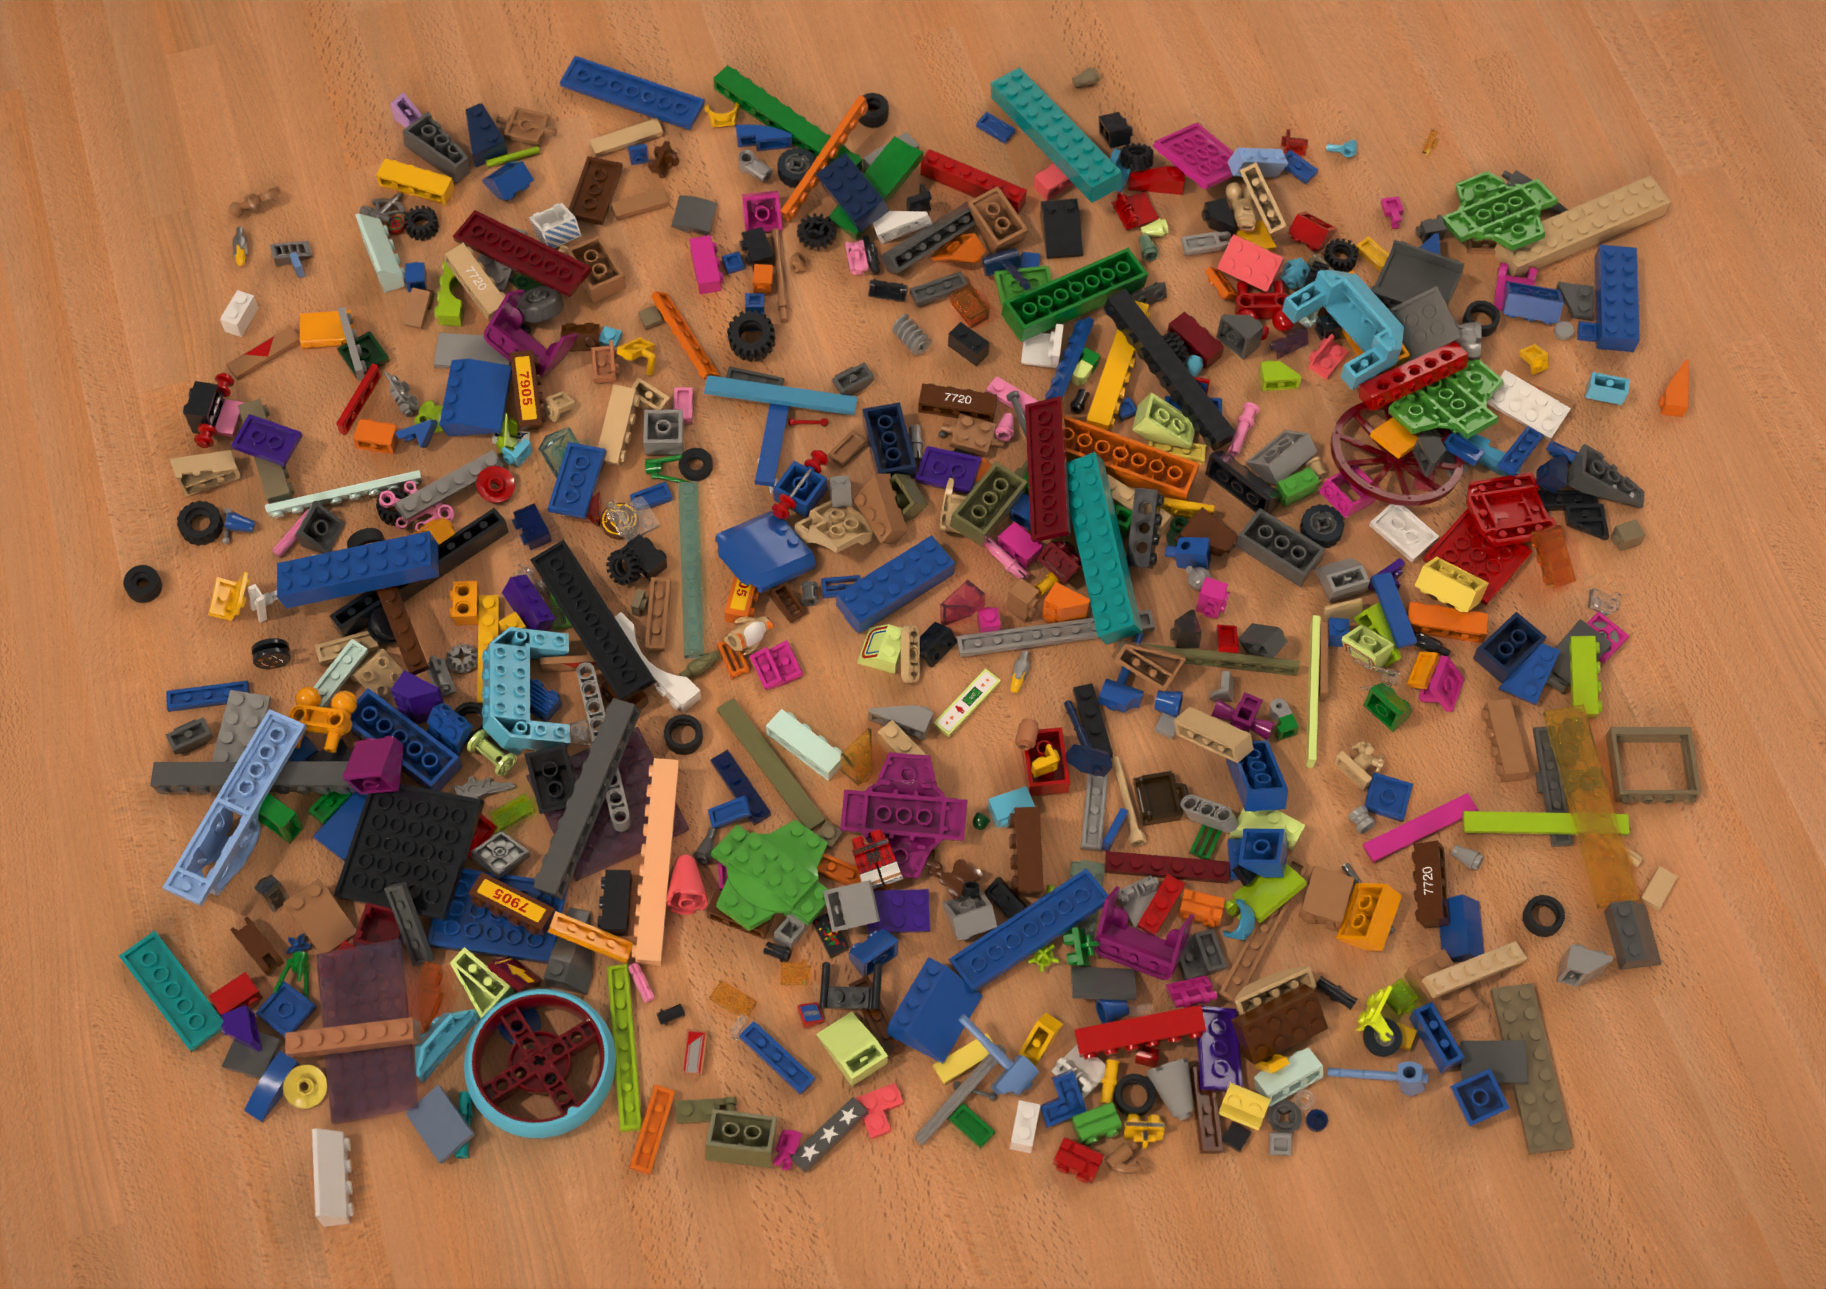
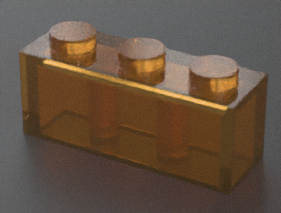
[1531,525,1576,588]

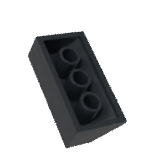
[1205,450,1282,514]

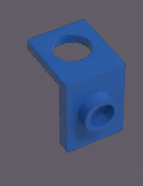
[628,144,649,165]

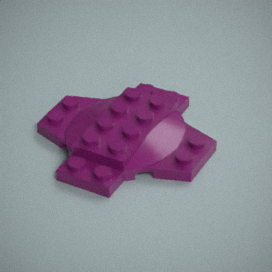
[840,752,968,879]

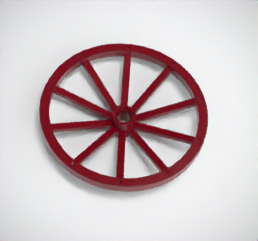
[1330,401,1464,506]

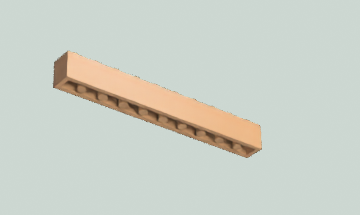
[632,758,679,966]

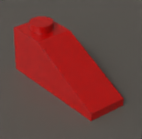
[1128,166,1185,195]

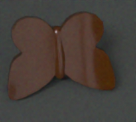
[939,859,983,901]

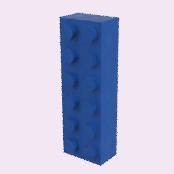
[1595,244,1640,352]
[836,535,955,634]
[350,688,462,791]

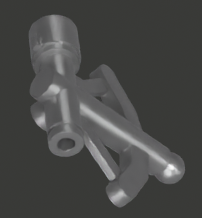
[359,192,406,224]

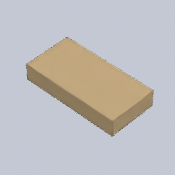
[1640,866,1678,911]

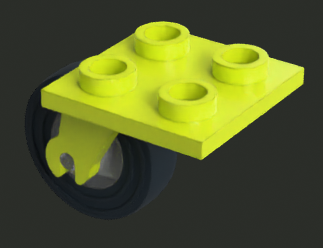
[1356,985,1402,1057]

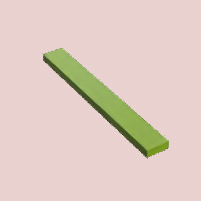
[1462,811,1630,836]
[607,964,642,1133]

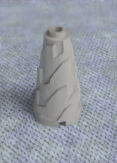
[1455,322,1481,360]

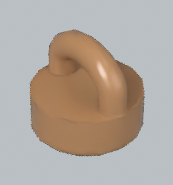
[790,252,808,273]

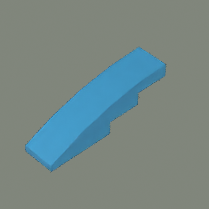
[1455,432,1522,477]

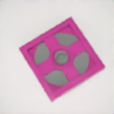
[1587,611,1629,664]

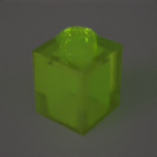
[1386,978,1418,1016]

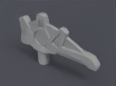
[453,776,515,799]

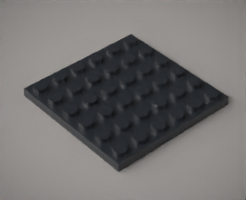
[333,784,485,921]

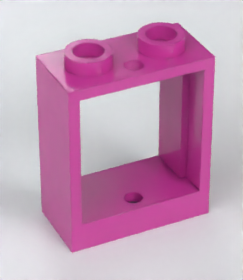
[1319,467,1380,518]

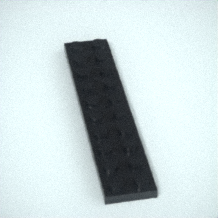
[530,539,656,701]

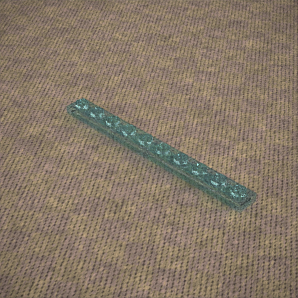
[678,482,704,659]

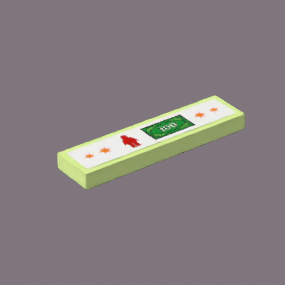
[934,668,1001,738]

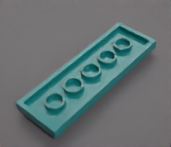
[119,930,223,1053]

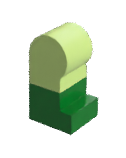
[1071,347,1101,386]

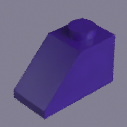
[221,1005,262,1052]

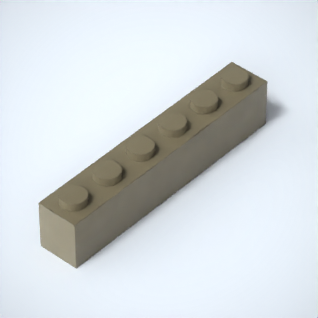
[238,399,295,504]

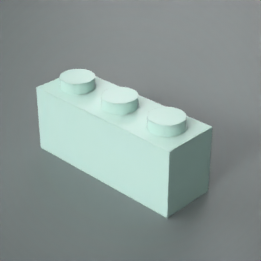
[1254,1047,1323,1107]

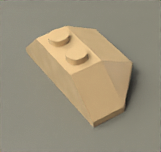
[1234,966,1316,1016]

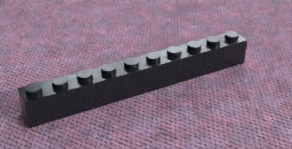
[1104,289,1236,451]
[330,508,509,638]

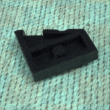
[1563,504,1609,540]

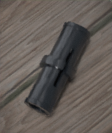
[1315,975,1357,1010]

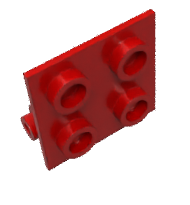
[1111,191,1159,231]

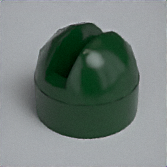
[973,812,990,830]

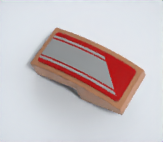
[681,1029,709,1075]

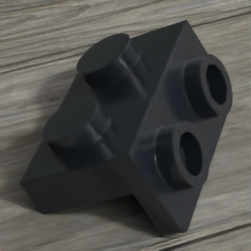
[906,184,932,215]
[910,622,957,668]

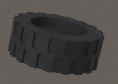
[177,501,224,546]

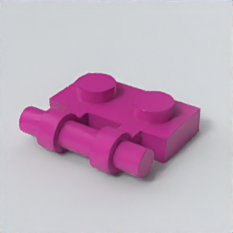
[1166,975,1217,1008]

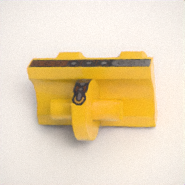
[1124,1114,1165,1148]

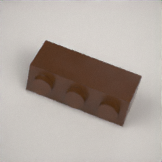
[706,889,775,940]

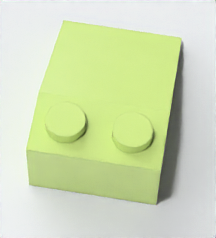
[1132,392,1195,449]

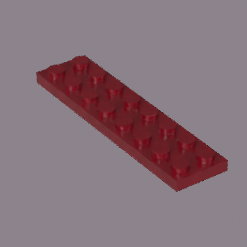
[453,210,592,297]
[1025,396,1071,542]

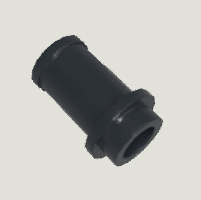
[1070,389,1089,414]
[763,941,792,963]
[656,1003,685,1025]

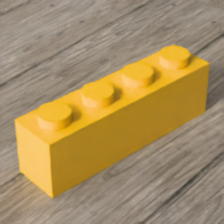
[376,158,455,205]

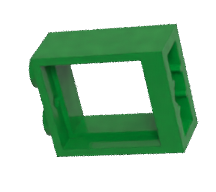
[258,793,304,844]

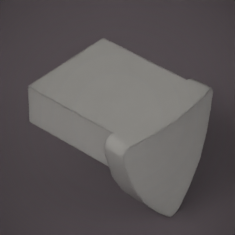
[1209,671,1234,702]

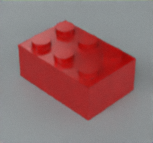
[1022,727,1070,796]

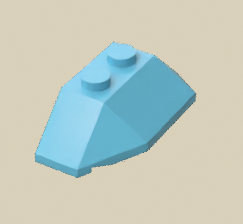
[415,1009,480,1084]

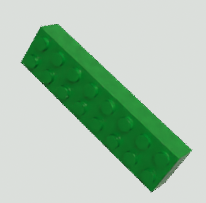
[1001,248,1148,342]

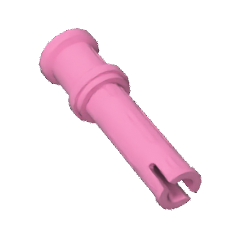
[1227,402,1260,457]

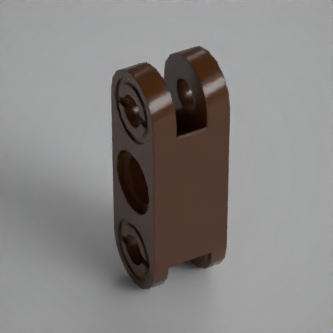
[230,916,285,976]

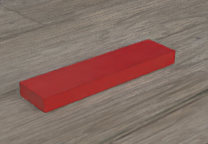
[336,363,381,435]

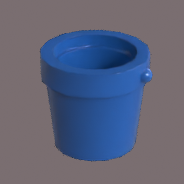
[1154,690,1183,717]
[1096,999,1129,1024]

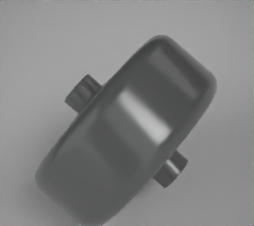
[517,286,564,323]

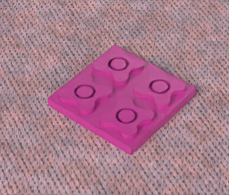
[1152,122,1234,190]

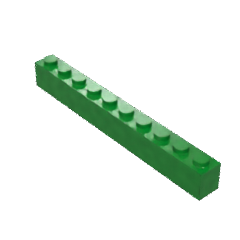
[713,65,862,171]

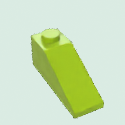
[1354,602,1402,668]

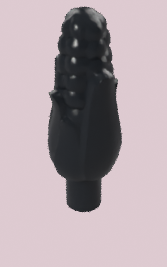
[862,236,880,274]
[1413,631,1451,656]

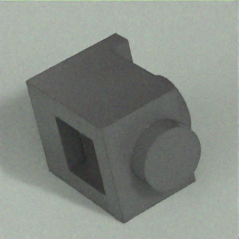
[1416,215,1447,244]

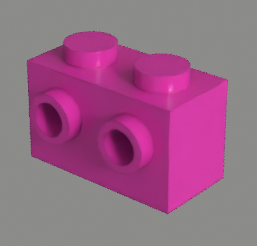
[998,522,1043,570]
[1195,577,1230,619]

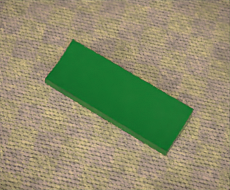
[829,136,924,240]

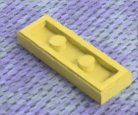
[1148,440,1206,464]
[933,1033,993,1085]

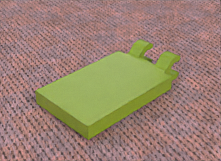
[1224,863,1307,923]

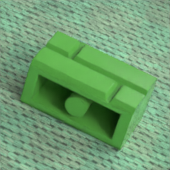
[1275,467,1320,507]
[1071,1102,1122,1146]

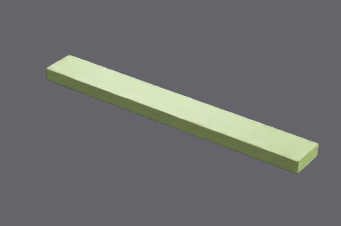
[1305,615,1321,768]

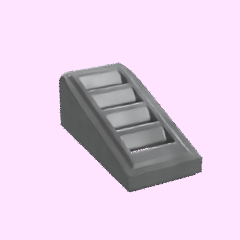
[270,241,313,267]

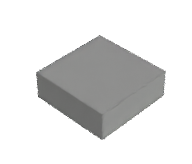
[1154,712,1176,739]
[1269,1132,1292,1156]

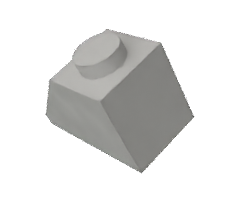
[828,475,852,507]

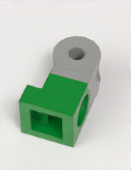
[1268,698,1299,741]

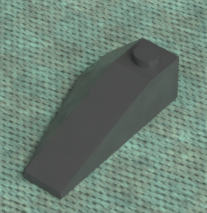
[1567,444,1644,508]
[544,907,593,995]

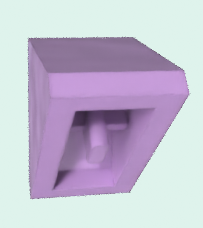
[390,92,422,128]

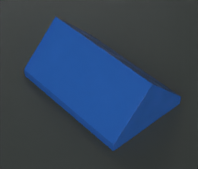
[1439,894,1484,962]

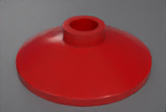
[476,466,515,503]

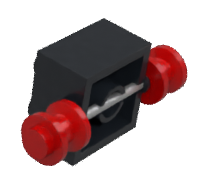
[183,373,235,448]

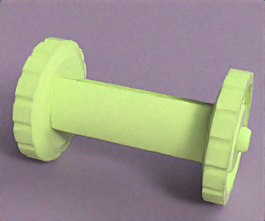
[467,729,517,777]

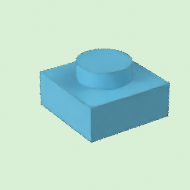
[599,326,623,347]

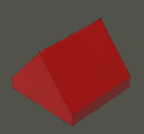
[1135,1045,1159,1068]

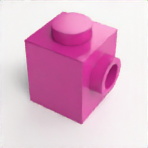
[977,607,1001,633]

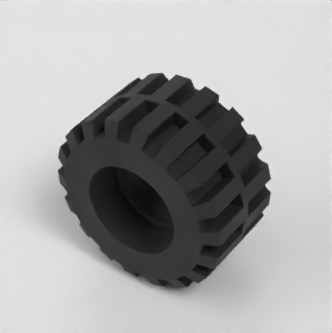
[727,310,776,362]

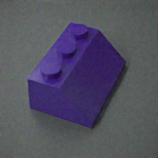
[391,670,444,724]

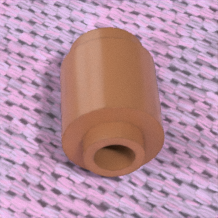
[1015,718,1039,750]

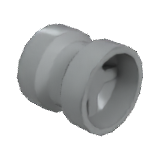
[1348,806,1376,834]

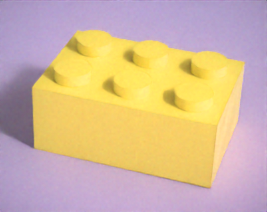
[1415,557,1489,612]

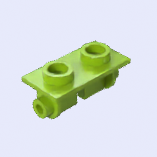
[496,414,518,456]

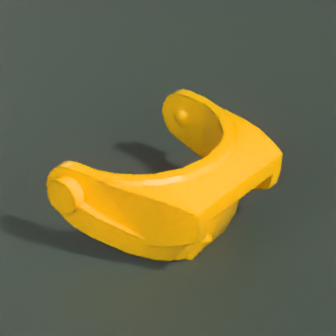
[705,103,740,127]

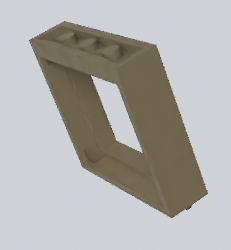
[1606,727,1701,804]

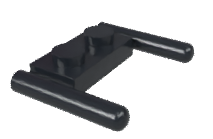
[819,962,882,1010]

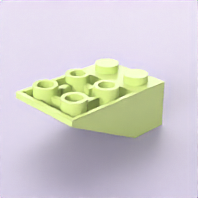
[816,1012,888,1086]

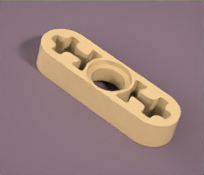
[901,625,920,683]

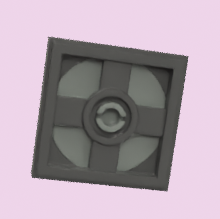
[470,830,530,879]

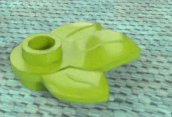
[414,400,444,433]

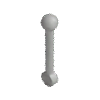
[222,508,233,544]

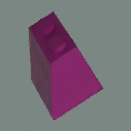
[343,736,404,795]

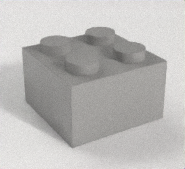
[643,410,684,455]

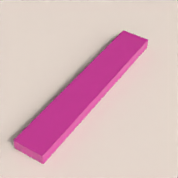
[1362,793,1478,863]

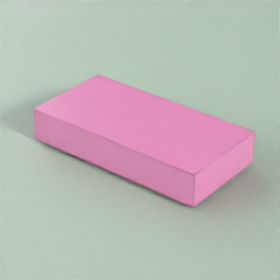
[673,387,693,423]
[215,399,244,438]

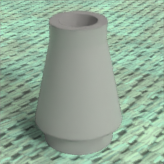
[1451,845,1484,871]

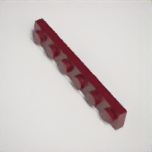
[1104,851,1230,884]

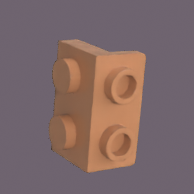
[591,340,620,383]

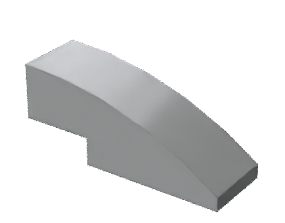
[773,914,810,950]

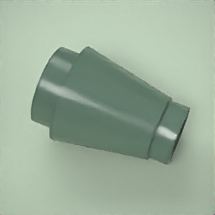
[1139,234,1159,262]

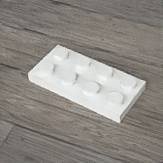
[1487,370,1571,441]

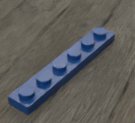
[1045,317,1094,400]

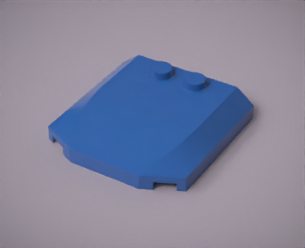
[715,511,816,593]

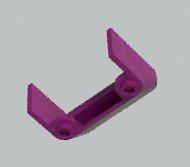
[484,289,578,378]
[1094,886,1195,980]

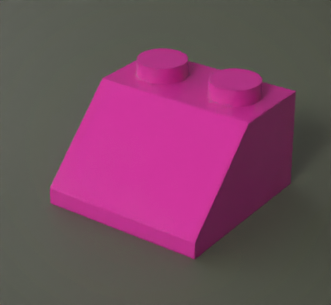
[741,190,782,232]

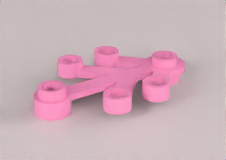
[379,481,455,531]

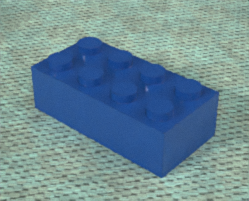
[1226,740,1288,812]

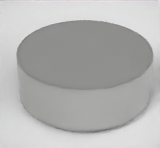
[1554,321,1574,341]

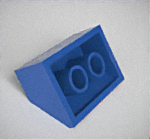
[1502,281,1564,324]

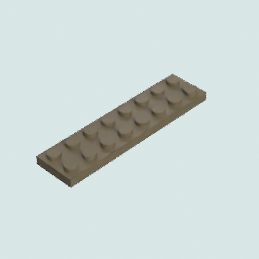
[1490,983,1573,1155]

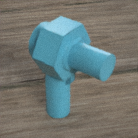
[1326,140,1357,158]

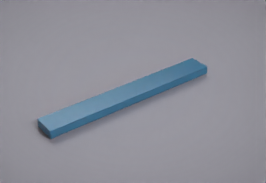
[704,375,858,415]

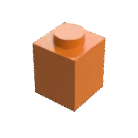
[753,264,774,294]

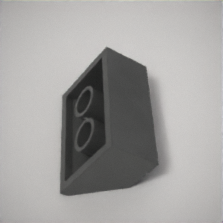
[1604,900,1661,970]

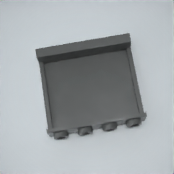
[1371,239,1465,309]

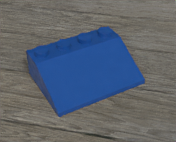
[439,359,512,437]
[887,957,982,1064]

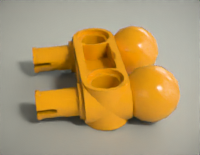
[288,686,357,753]

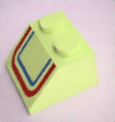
[857,624,902,674]
[1341,624,1395,670]

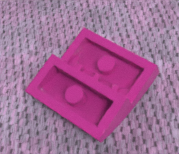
[750,640,804,690]

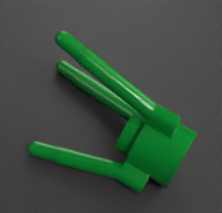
[645,455,690,485]
[273,951,310,999]

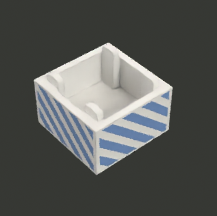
[529,203,581,248]

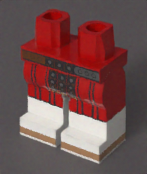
[852,829,903,889]

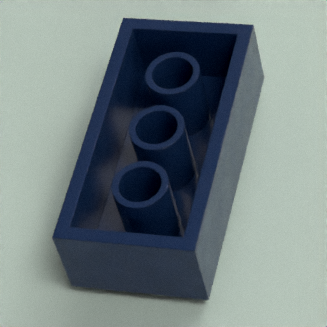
[816,153,889,232]
[862,402,916,479]

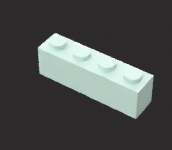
[766,709,844,781]

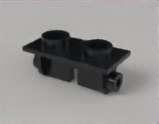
[868,279,908,302]

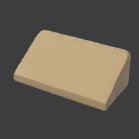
[1321,598,1363,623]

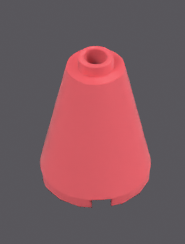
[666,855,708,915]

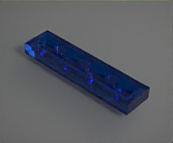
[710,750,771,825]

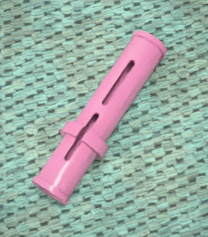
[983,536,1030,580]

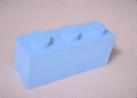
[1228,148,1288,177]

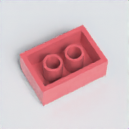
[1217,234,1286,292]

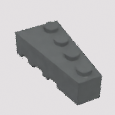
[403,112,470,182]

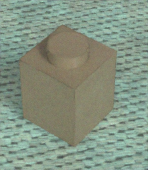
[1611,519,1645,551]

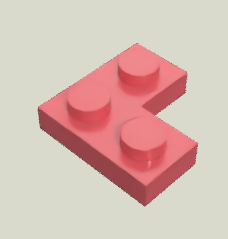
[855,1083,903,1139]

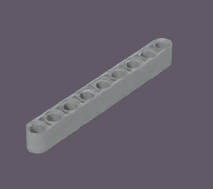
[576,662,631,832]

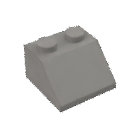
[941,890,997,940]

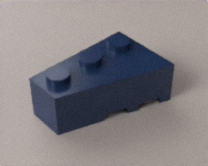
[465,103,508,168]

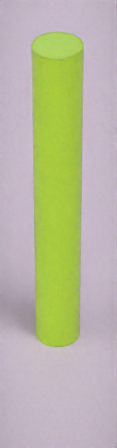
[486,146,540,167]

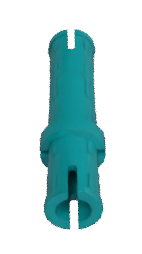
[454,1091,474,1159]

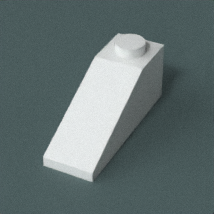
[873,211,933,244]

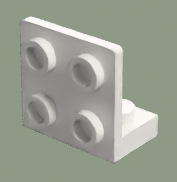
[1021,324,1063,368]

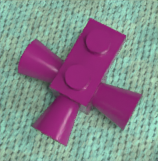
[1211,692,1275,740]

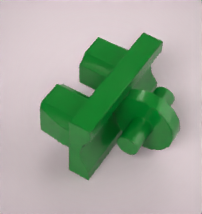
[1063,927,1099,967]

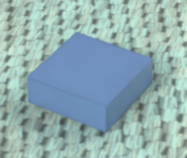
[289,252,305,278]

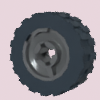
[777,148,816,188]
[1300,504,1345,548]

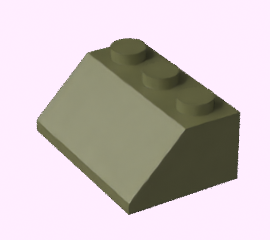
[705,1109,777,1168]

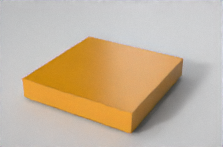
[1370,417,1418,459]

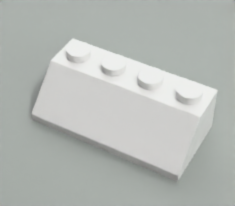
[312,1129,354,1227]

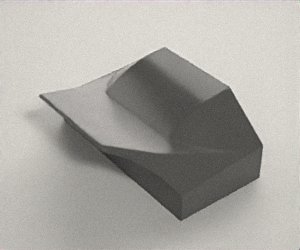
[832,362,874,396]
[166,717,213,754]

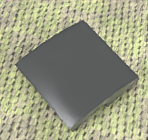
[671,195,717,236]
[1178,929,1227,980]
[221,1032,282,1079]

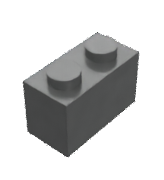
[1238,623,1288,658]

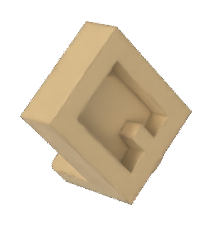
[543,391,576,423]

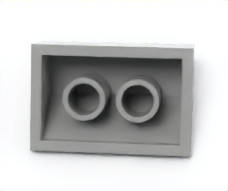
[1246,430,1318,484]

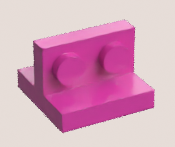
[1418,656,1465,712]

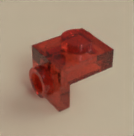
[1281,129,1308,156]

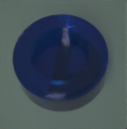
[1305,1109,1328,1132]

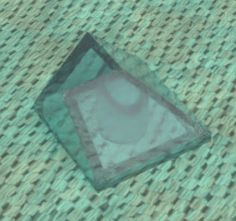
[538,427,579,479]

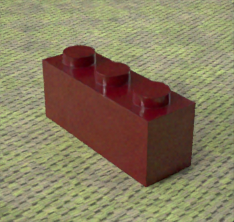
[1167,311,1224,369]

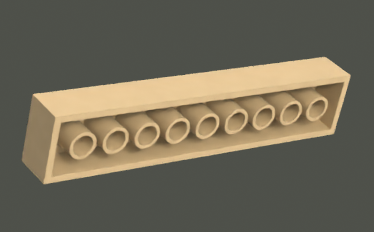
[1494,175,1671,277]

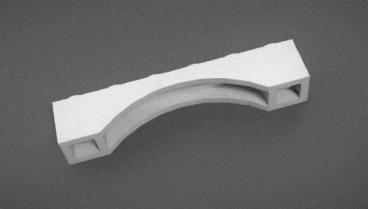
[615,612,701,714]

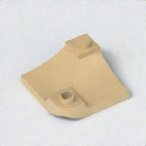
[794,500,873,553]

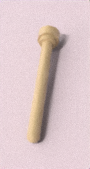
[1112,756,1147,847]

